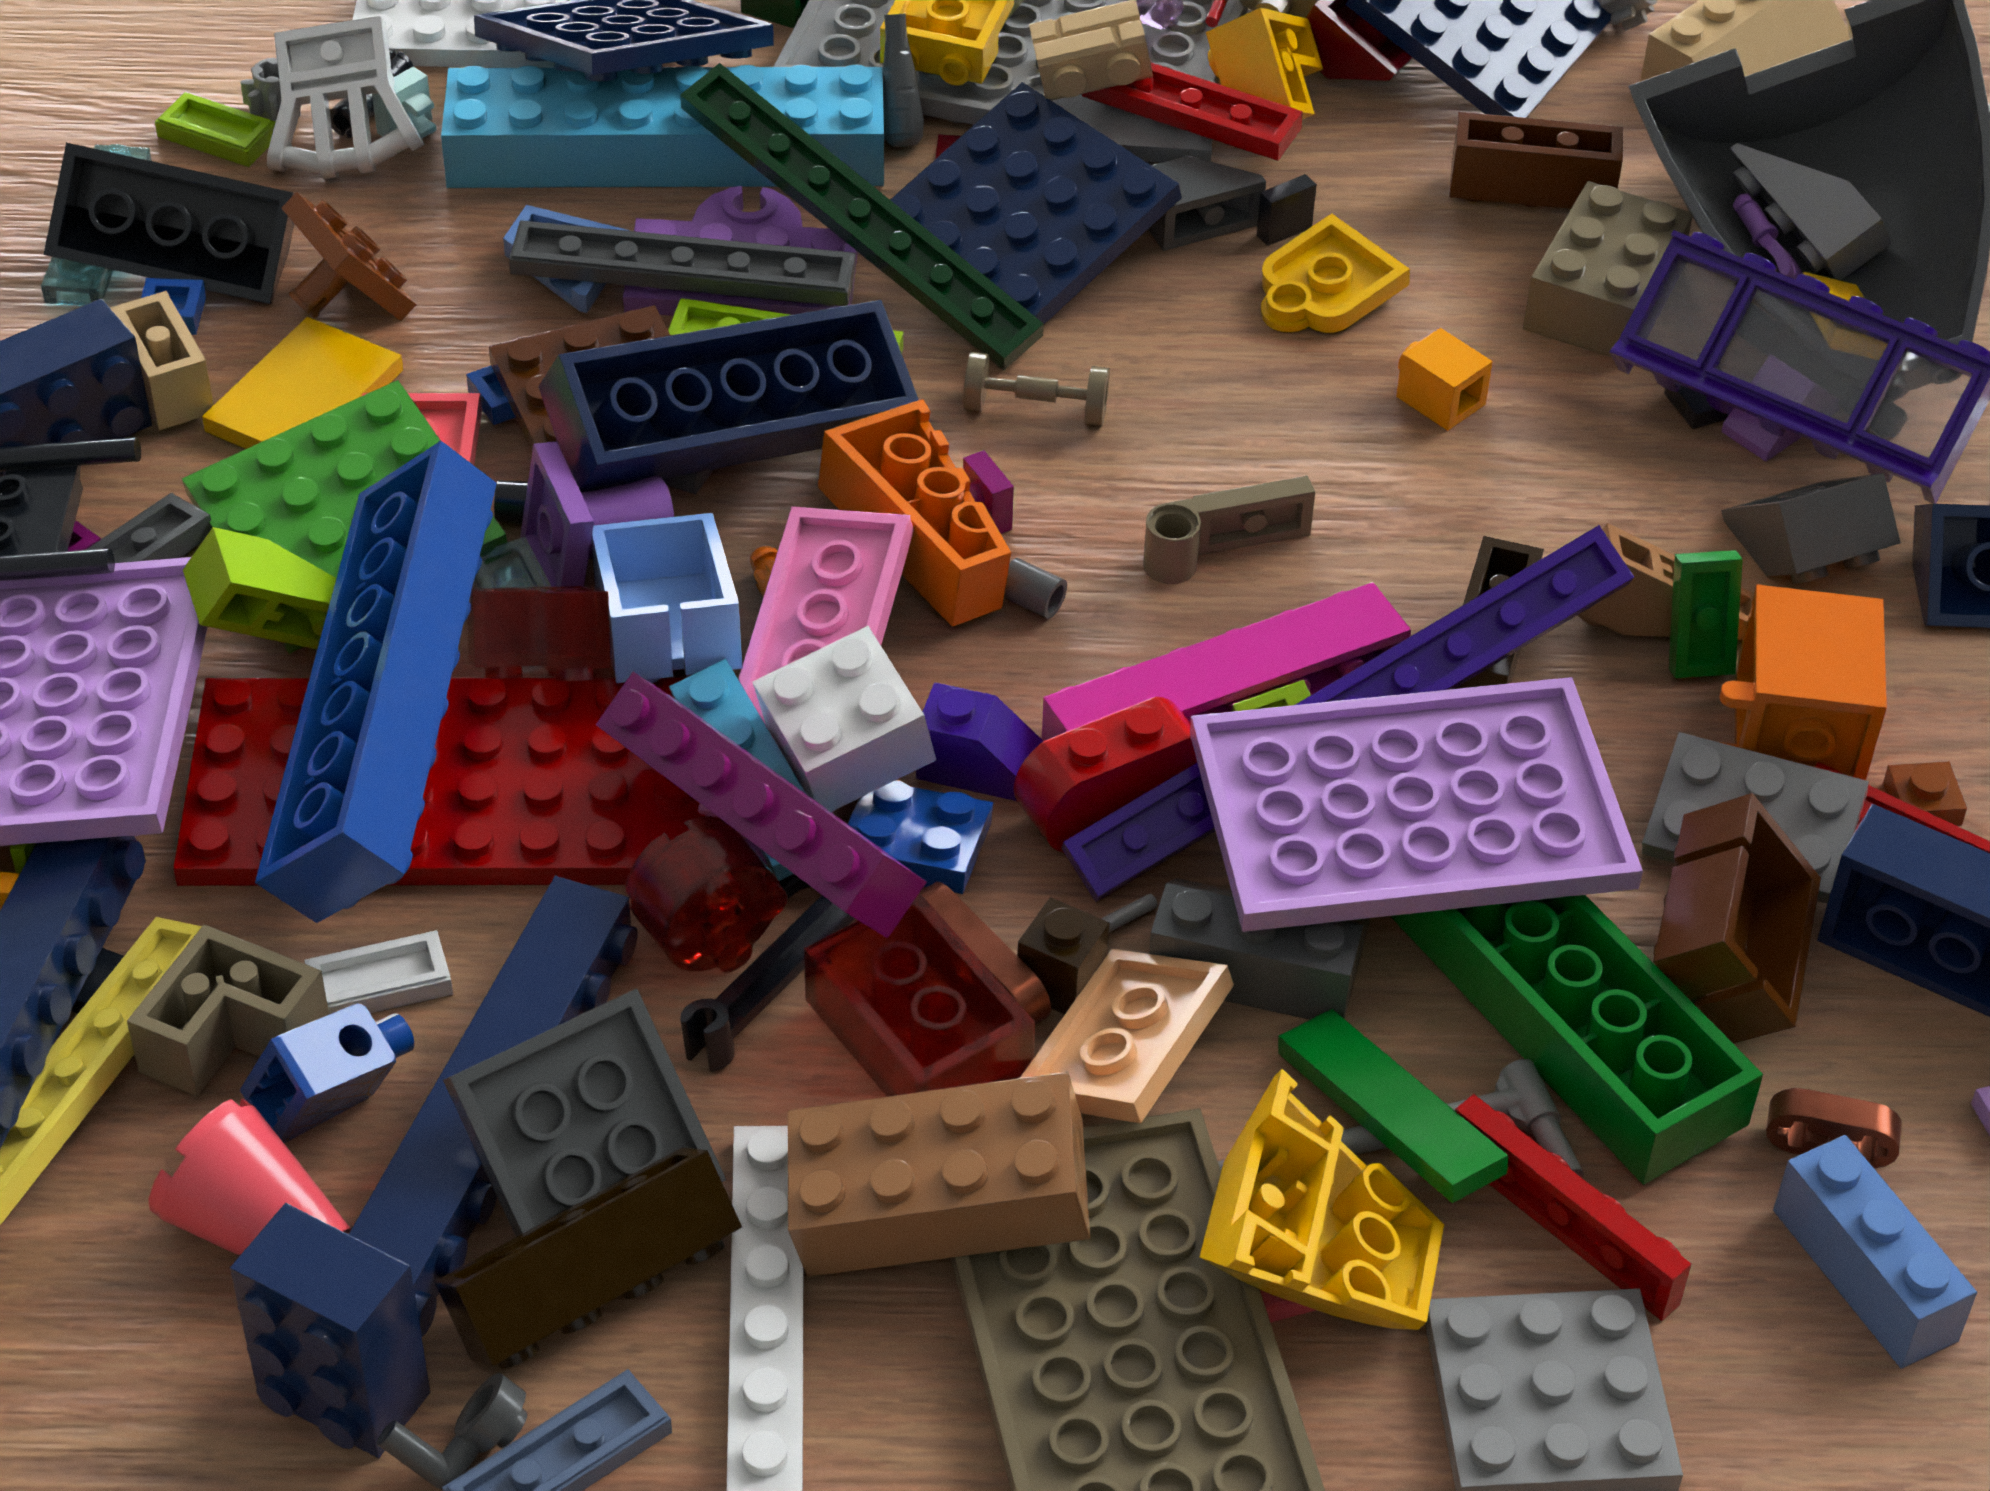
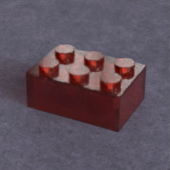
[804,893,1035,1097]

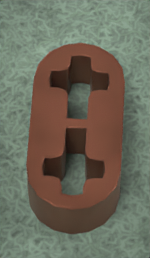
[1766,1088,1902,1168]

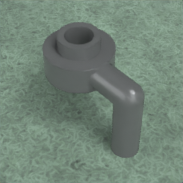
[377,1373,528,1490]

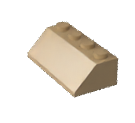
[1640,0,1850,82]

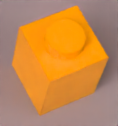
[1396,328,1493,431]

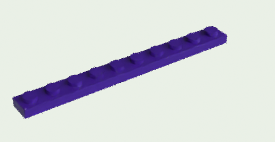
[1061,525,1634,902]

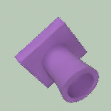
[520,441,675,616]

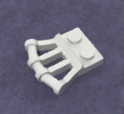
[267,16,425,180]

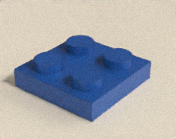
[848,780,993,894]

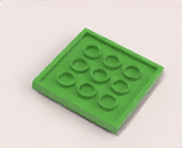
[182,380,509,654]

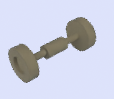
[963,352,1110,426]

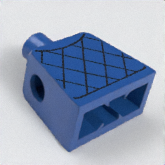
[240,1003,414,1143]

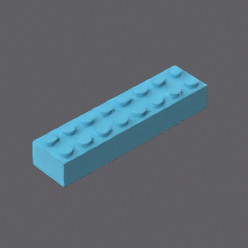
[441,65,884,188]

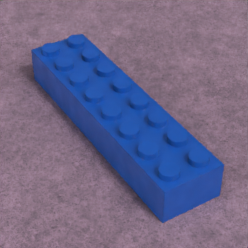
[255,441,497,923]

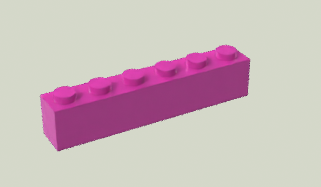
[1041,582,1411,741]

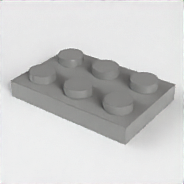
[1642,732,1869,904]

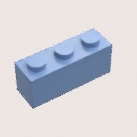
[1773,1135,1977,1369]

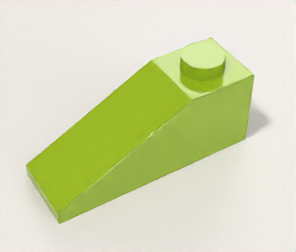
[183,527,336,649]

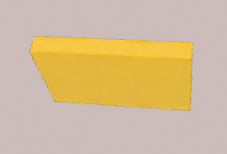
[202,317,403,449]

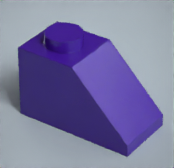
[916,682,1043,801]

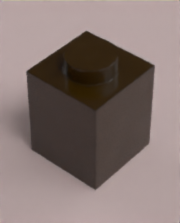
[1017,897,1110,1015]

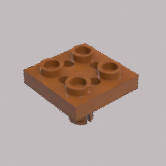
[282,192,416,321]

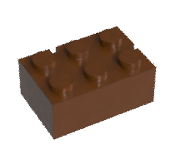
[1653,793,1821,1044]

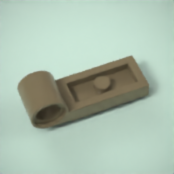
[1143,476,1315,584]

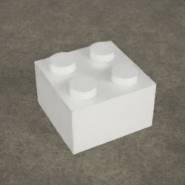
[752,626,936,812]

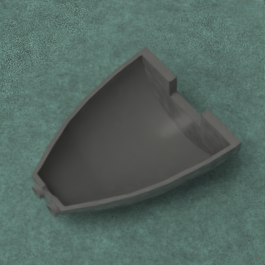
[1629,0,1990,404]

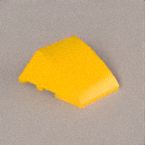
[1199,1069,1444,1330]

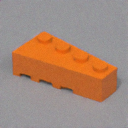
[818,399,1011,627]

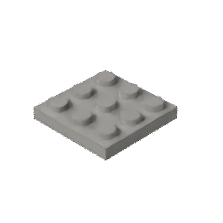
[1425,1288,1683,1491]

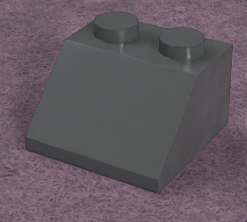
[1721,473,1901,584]

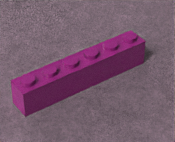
[596,671,927,938]

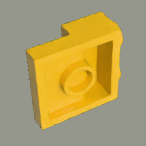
[880,0,1014,86]

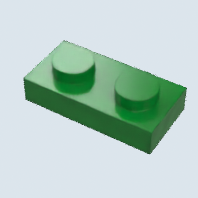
[1668,550,1743,678]

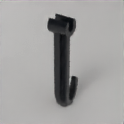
[680,874,855,1072]

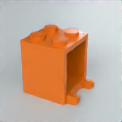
[1719,584,1887,780]

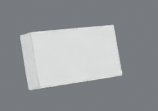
[304,930,453,1014]

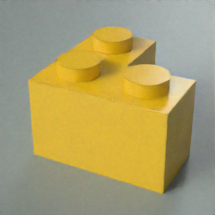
[1206,8,1323,120]

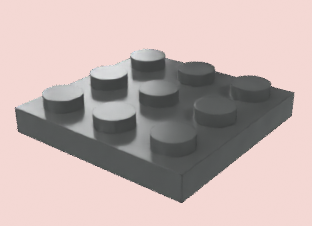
[443,988,726,1237]

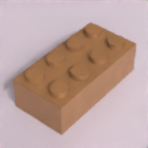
[788,1072,1090,1277]

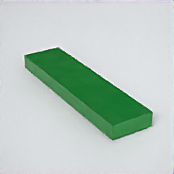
[1278,1009,1508,1203]

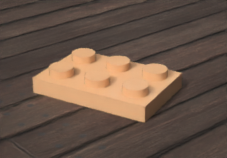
[1020,949,1234,1124]

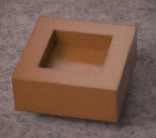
[1883,761,1967,826]

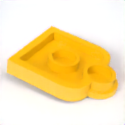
[1261,213,1410,333]

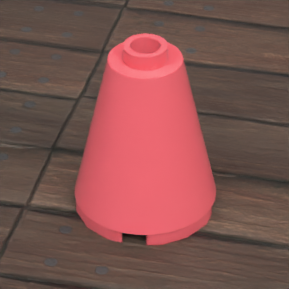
[148,1098,351,1256]

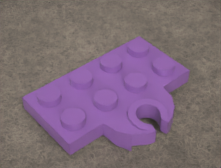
[623,186,858,316]

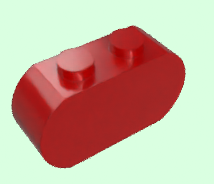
[1014,696,1197,853]

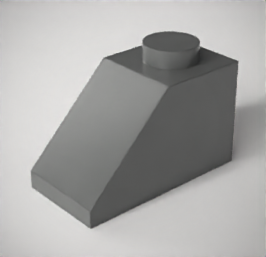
[1148,156,1266,251]

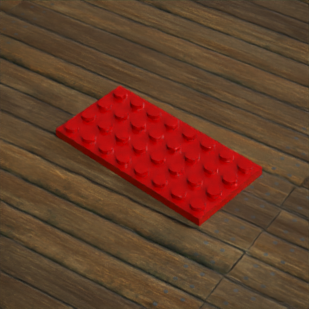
[173,678,706,886]

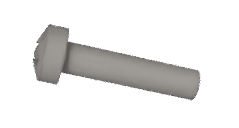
[1101,894,1158,933]

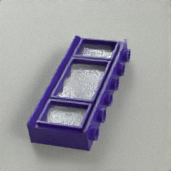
[1609,230,1990,504]

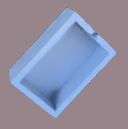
[591,513,743,683]

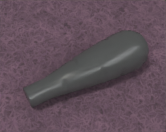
[883,14,924,147]

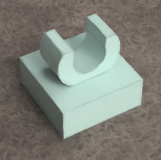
[372,66,437,138]

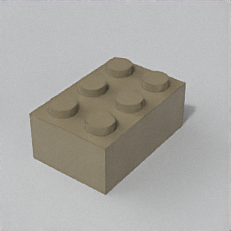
[1523,181,1693,357]

